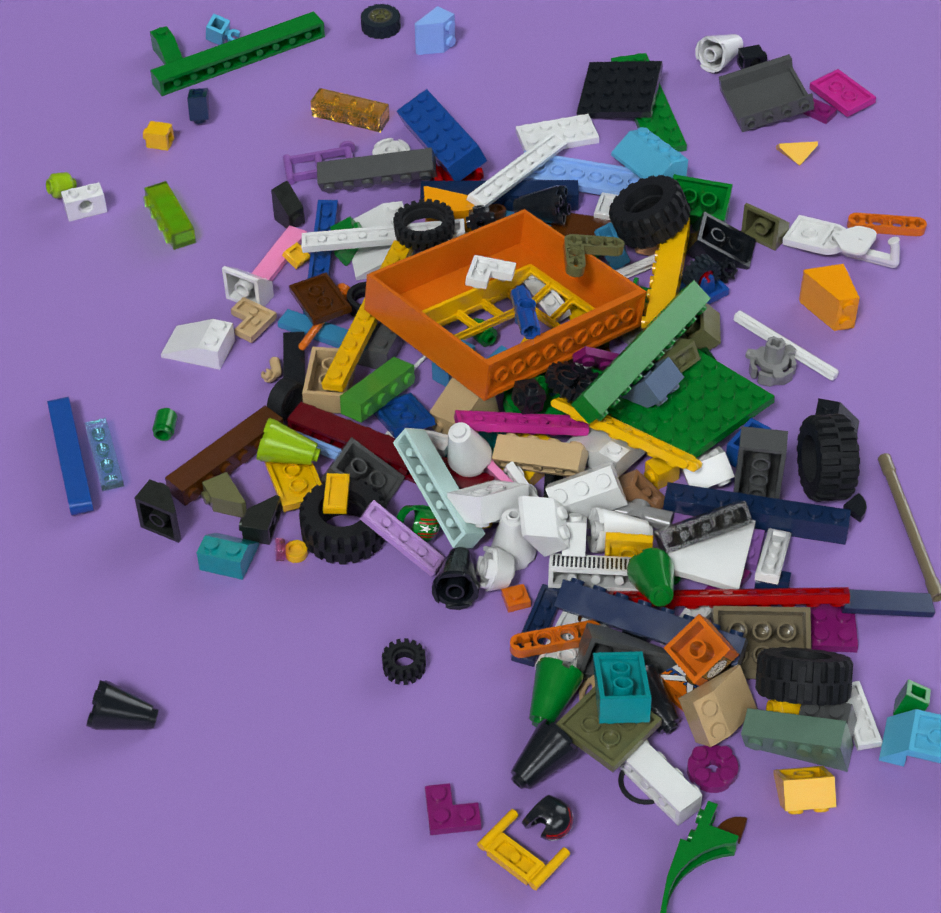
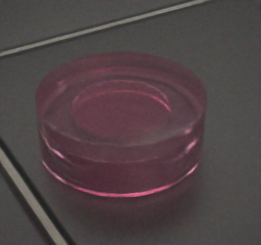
[275,538,286,561]

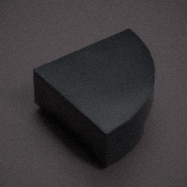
[843,493,867,522]

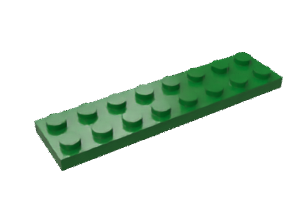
[611,53,687,152]

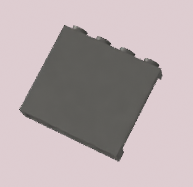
[719,54,814,132]

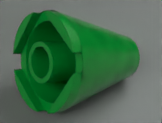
[627,548,674,606]
[529,657,584,727]

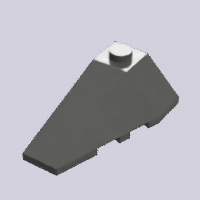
[576,623,677,680]

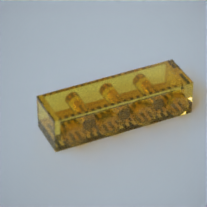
[311,88,390,133]

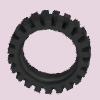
[393,199,455,251]

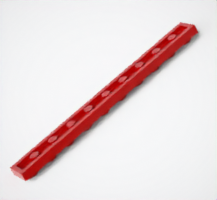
[609,587,850,609]

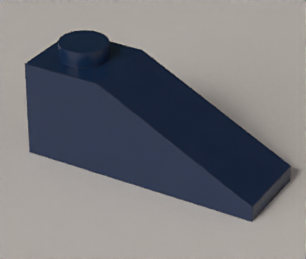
[187,88,209,123]

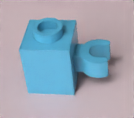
[206,14,240,45]

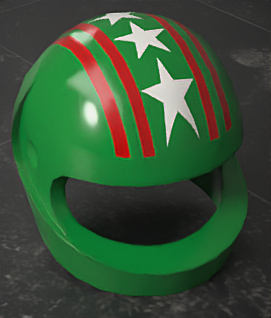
[397,505,440,542]

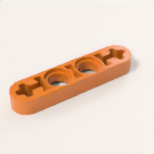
[847,213,927,236]
[510,620,600,658]

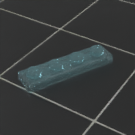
[85,418,124,491]

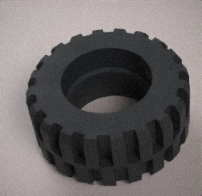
[609,175,691,249]
[797,414,860,501]
[299,477,387,565]
[755,647,853,706]

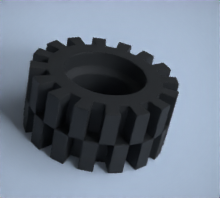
[382,638,426,685]

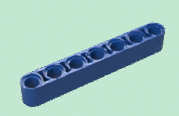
[47,396,94,516]

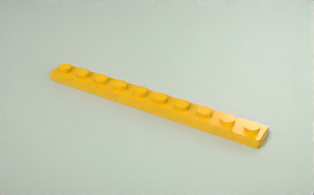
[321,240,413,392]

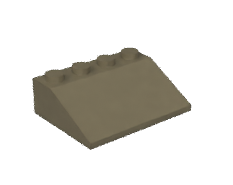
[711,606,811,680]

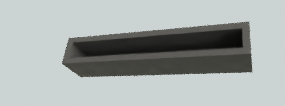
[317,148,437,192]

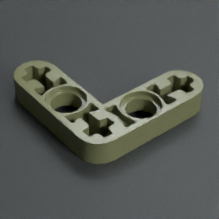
[563,234,625,277]

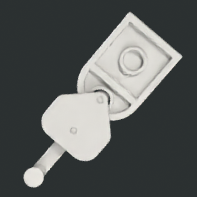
[783,215,900,268]

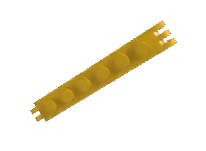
[551,397,702,472]

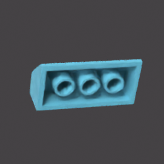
[611,127,688,179]

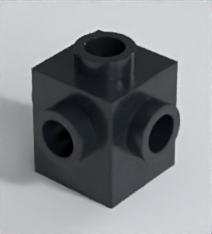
[466,205,495,231]
[511,378,546,415]

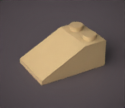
[678,664,757,747]

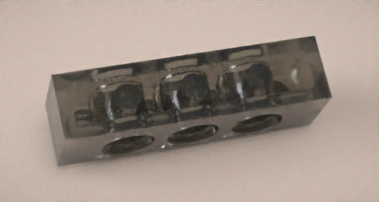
[653,500,753,554]

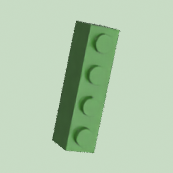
[340,357,415,423]

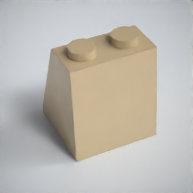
[429,377,499,435]

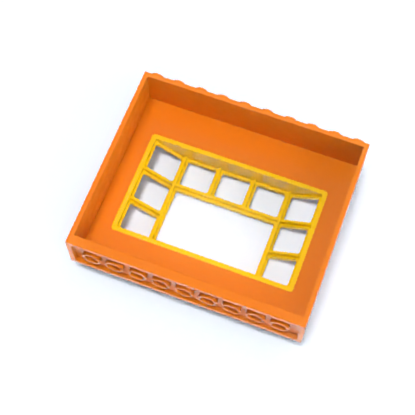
[364,209,647,401]

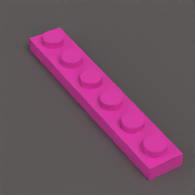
[454,410,589,437]

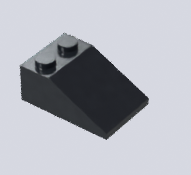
[686,212,756,270]

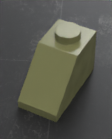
[201,472,247,518]

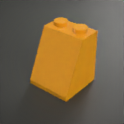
[423,186,475,232]
[799,264,860,331]

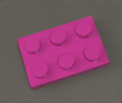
[809,69,876,117]

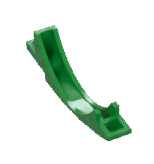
[660,801,739,913]

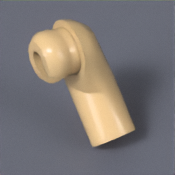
[261,357,282,383]

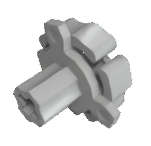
[745,336,797,386]

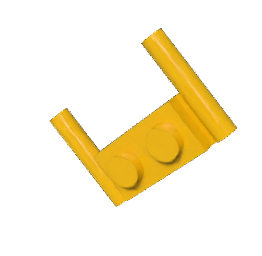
[477,809,570,891]

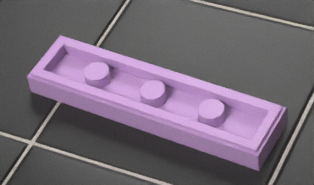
[360,500,445,577]

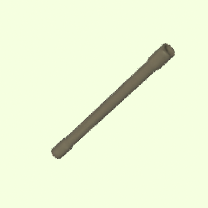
[878,453,941,602]

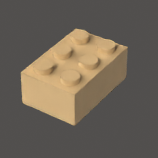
[302,347,356,413]

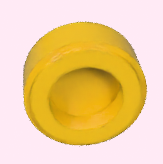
[284,540,308,563]

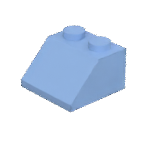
[415,6,456,55]

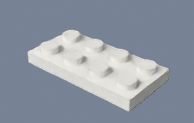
[516,114,599,151]

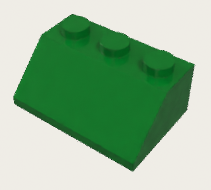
[673,174,733,225]

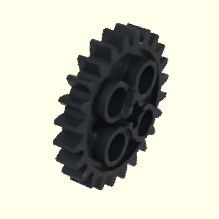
[544,361,599,403]

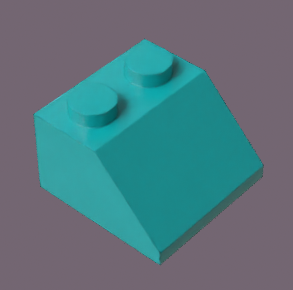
[196,533,259,580]

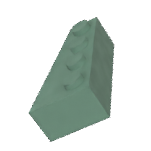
[741,708,853,772]

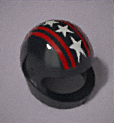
[522,795,574,841]

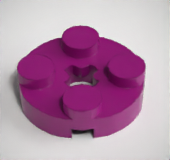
[687,745,738,793]

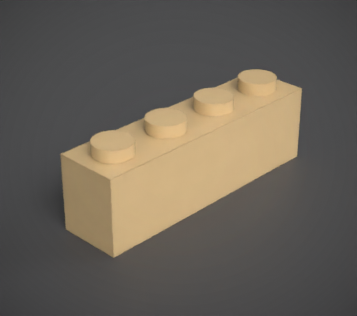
[492,433,589,477]

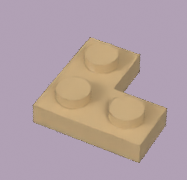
[231,297,277,343]

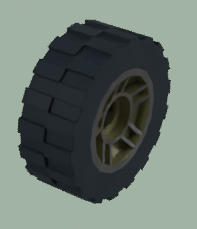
[361,4,401,39]

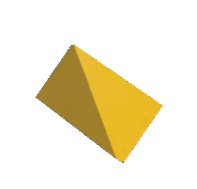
[776,141,818,166]

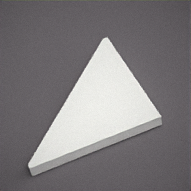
[668,520,756,589]

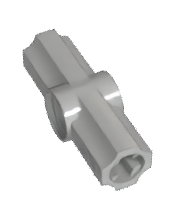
[612,499,674,531]

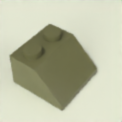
[741,203,790,251]
[679,303,721,350]

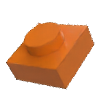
[501,584,531,613]

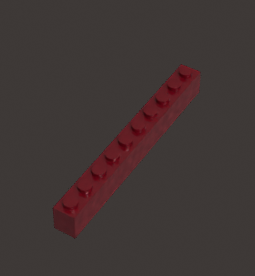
[287,402,495,489]

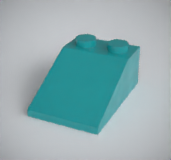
[593,651,651,724]

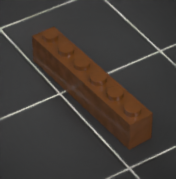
[165,405,283,506]

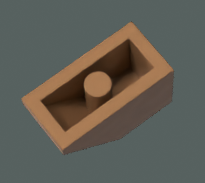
[619,469,665,509]

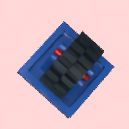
[679,254,729,304]

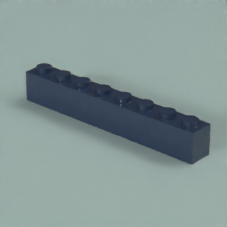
[420,180,579,211]
[663,482,851,545]
[554,578,749,667]

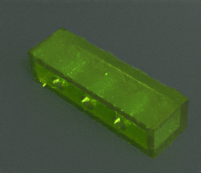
[143,181,196,250]

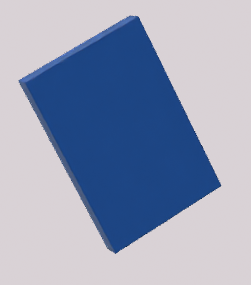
[374,393,436,438]

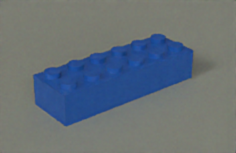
[396,89,487,181]

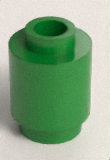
[467,318,497,347]
[152,408,178,441]

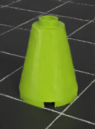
[256,418,321,465]

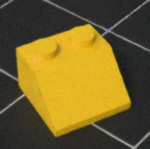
[773,766,836,814]

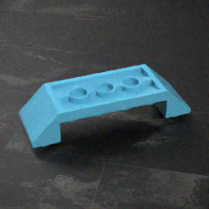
[879,709,941,767]

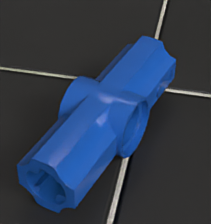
[510,285,541,339]

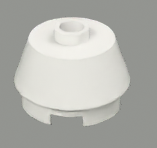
[476,545,515,592]

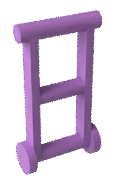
[283,141,355,185]

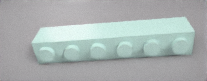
[393,428,485,548]

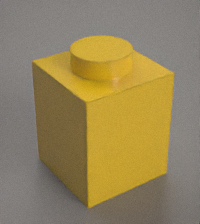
[143,121,174,151]
[644,458,680,490]

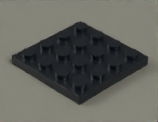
[576,61,663,118]

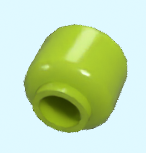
[46,172,77,198]

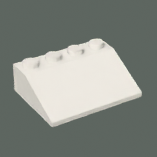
[352,201,415,280]

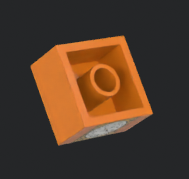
[664,614,739,686]

